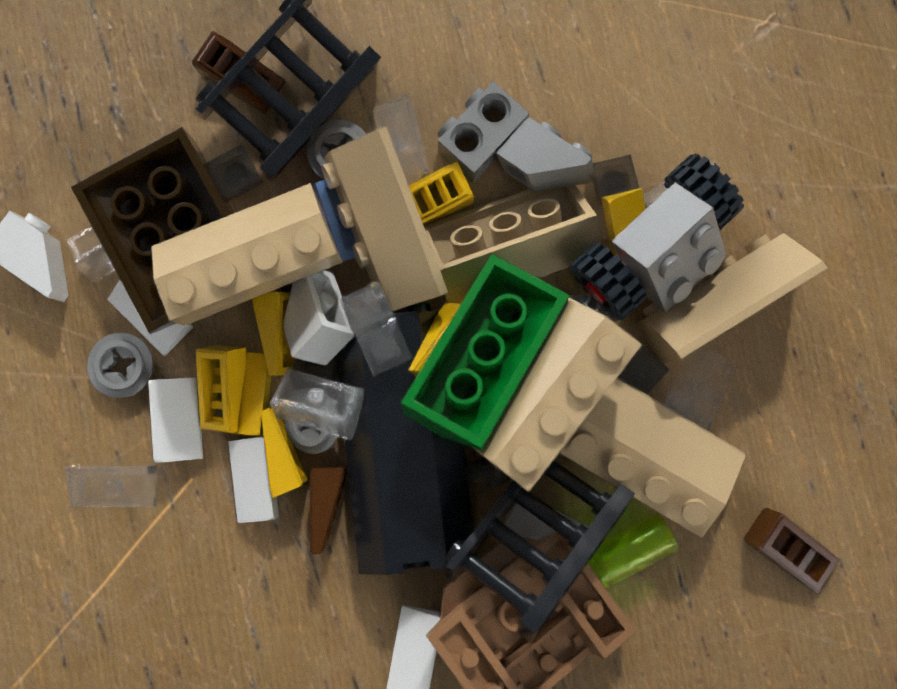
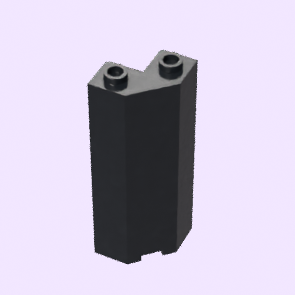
[336,304,477,575]

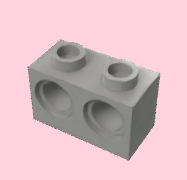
[438,81,529,183]

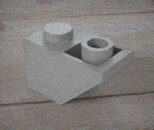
[496,116,596,192]

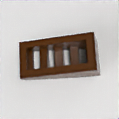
[192,31,286,114]
[310,466,347,554]
[744,508,840,594]

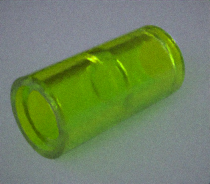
[589,513,679,589]

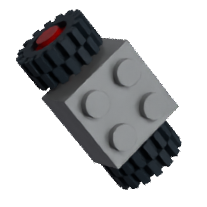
[569,154,744,321]

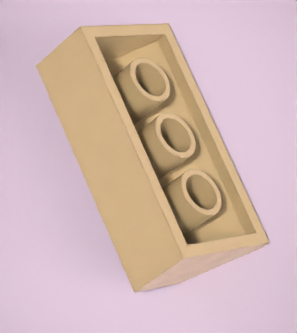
[322,127,448,312]
[152,183,342,326]
[424,185,601,304]
[636,233,827,364]
[472,298,642,491]
[559,377,746,538]

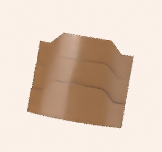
[425,531,636,689]

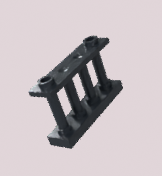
[195,0,381,181]
[445,460,635,643]

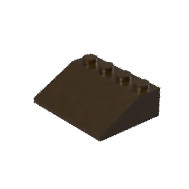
[71,127,234,334]

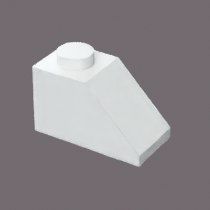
[0,210,69,302]
[283,270,355,366]

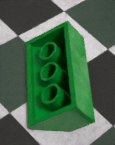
[401,254,570,450]

